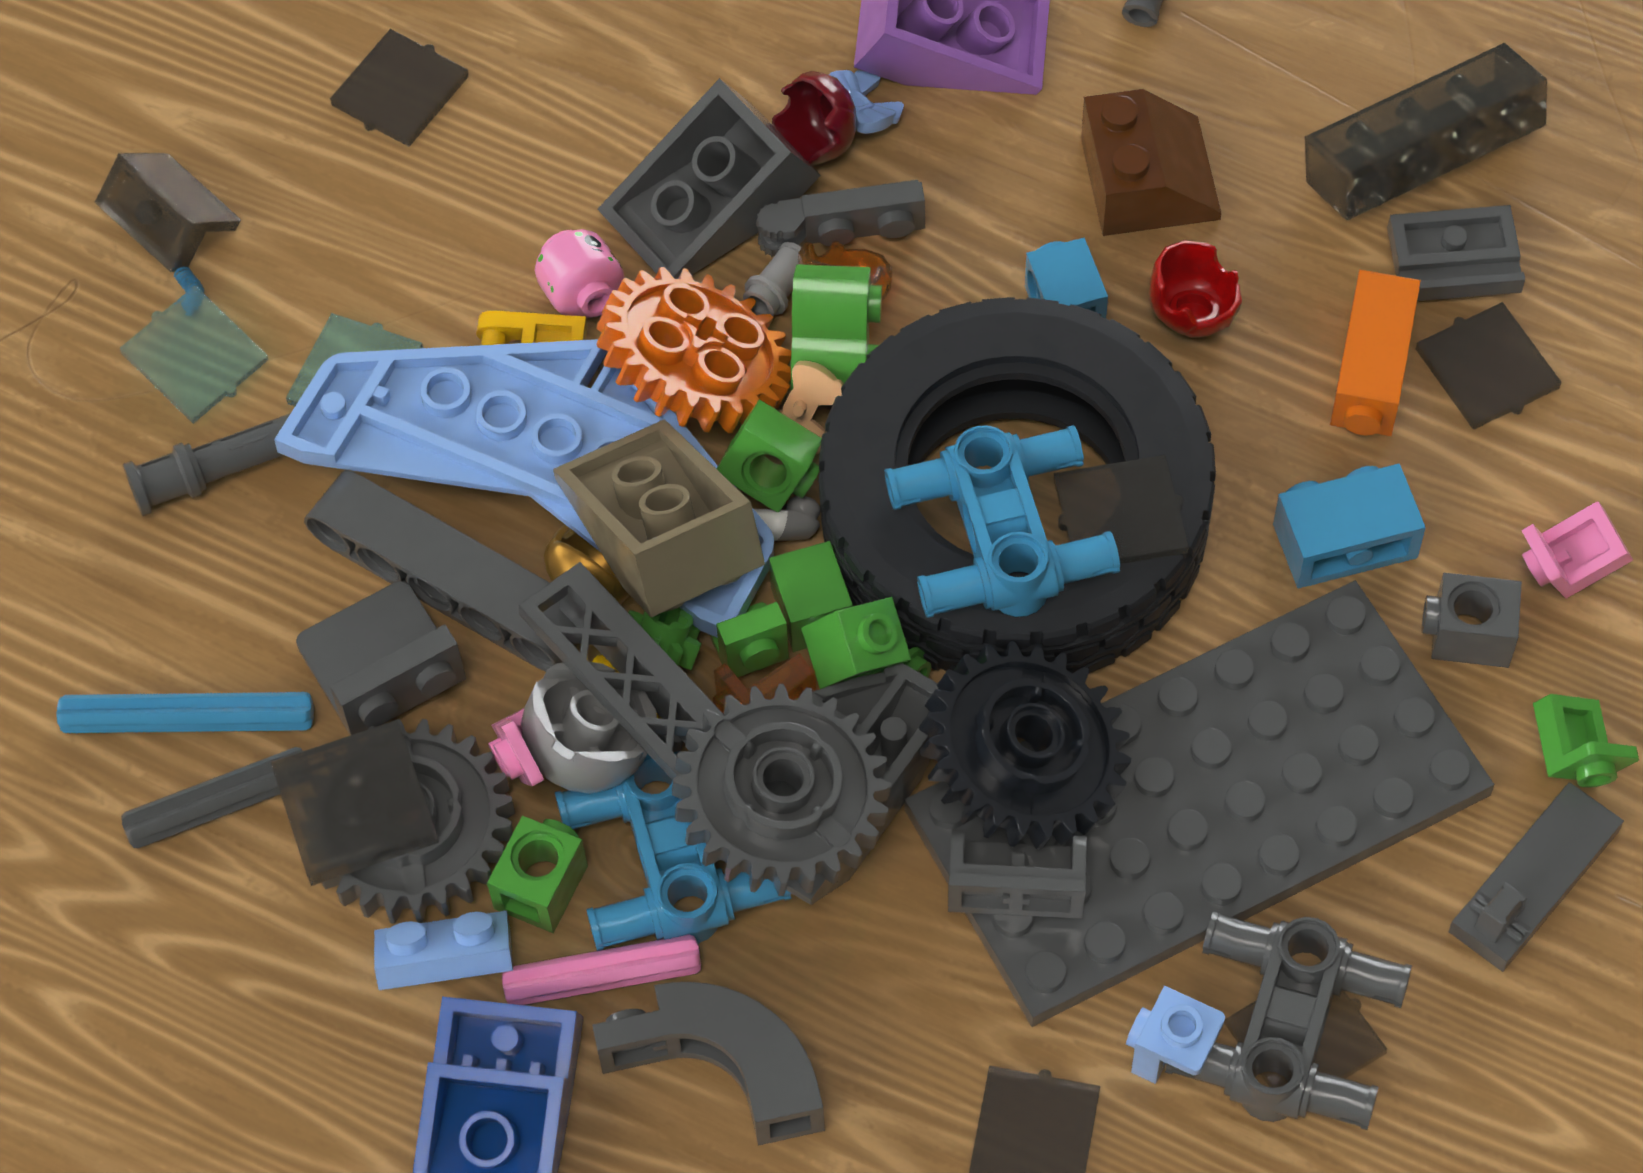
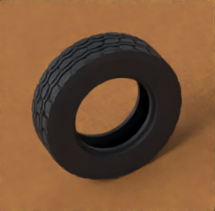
[819,297,1216,674]

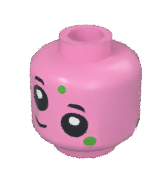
[534,229,624,319]

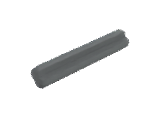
[121,747,312,848]

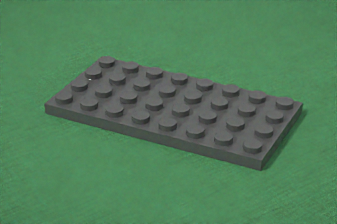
[904,580,1495,1027]

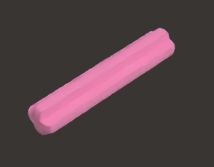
[502,934,701,1005]

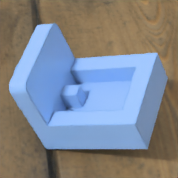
[1126,985,1225,1084]

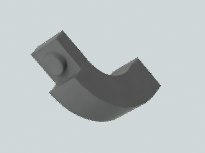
[592,982,825,1146]

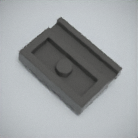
[1387,205,1525,301]

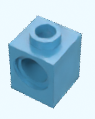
[1025,237,1108,318]

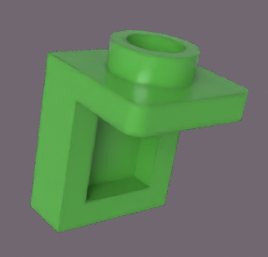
[709,602,789,681]
[1533,694,1639,788]

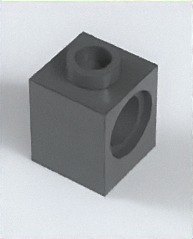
[1422,573,1522,668]

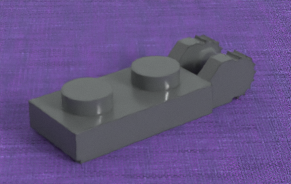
[756,180,925,258]

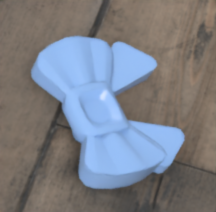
[828,70,904,134]

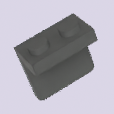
[296,581,466,740]

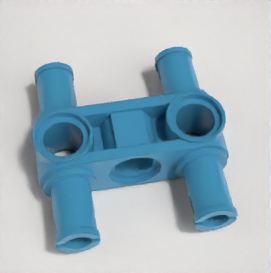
[884,425,1120,618]
[555,751,791,951]

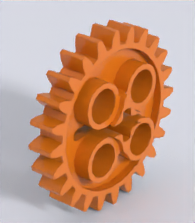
[596,267,791,433]

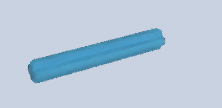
[56,692,314,733]

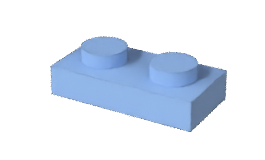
[374,911,513,990]

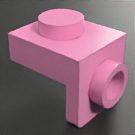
[1522,501,1633,599]

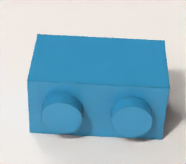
[1273,463,1426,589]

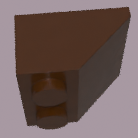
[1081,89,1221,236]

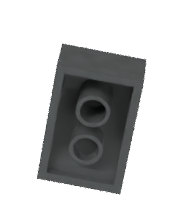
[598,78,821,279]

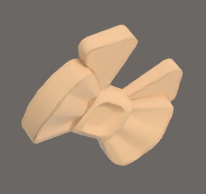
[779,361,843,454]

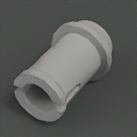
[743,242,813,316]

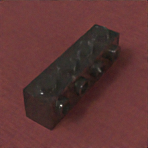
[1304,43,1547,221]

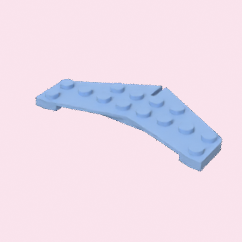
[274,339,774,638]

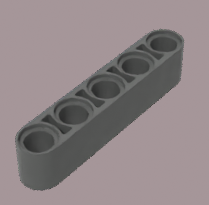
[304,470,578,672]

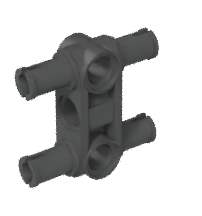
[1165,911,1412,1130]

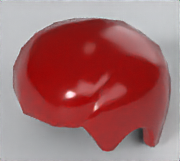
[1149,240,1242,338]

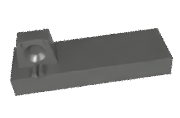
[1448,782,1624,972]

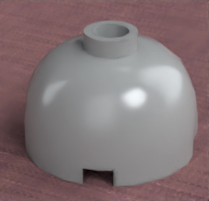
[521,662,657,794]

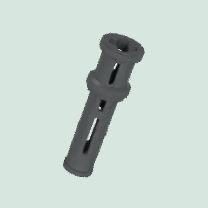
[123,413,291,517]

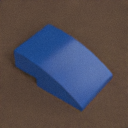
[413,996,583,1173]

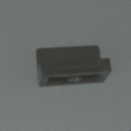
[95,153,241,272]

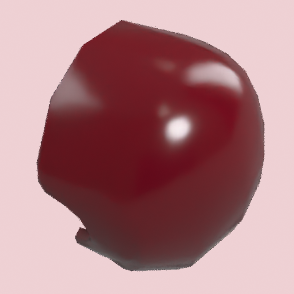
[772,71,856,166]

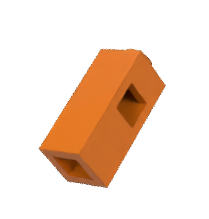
[1330,269,1421,436]

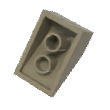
[553,419,765,617]

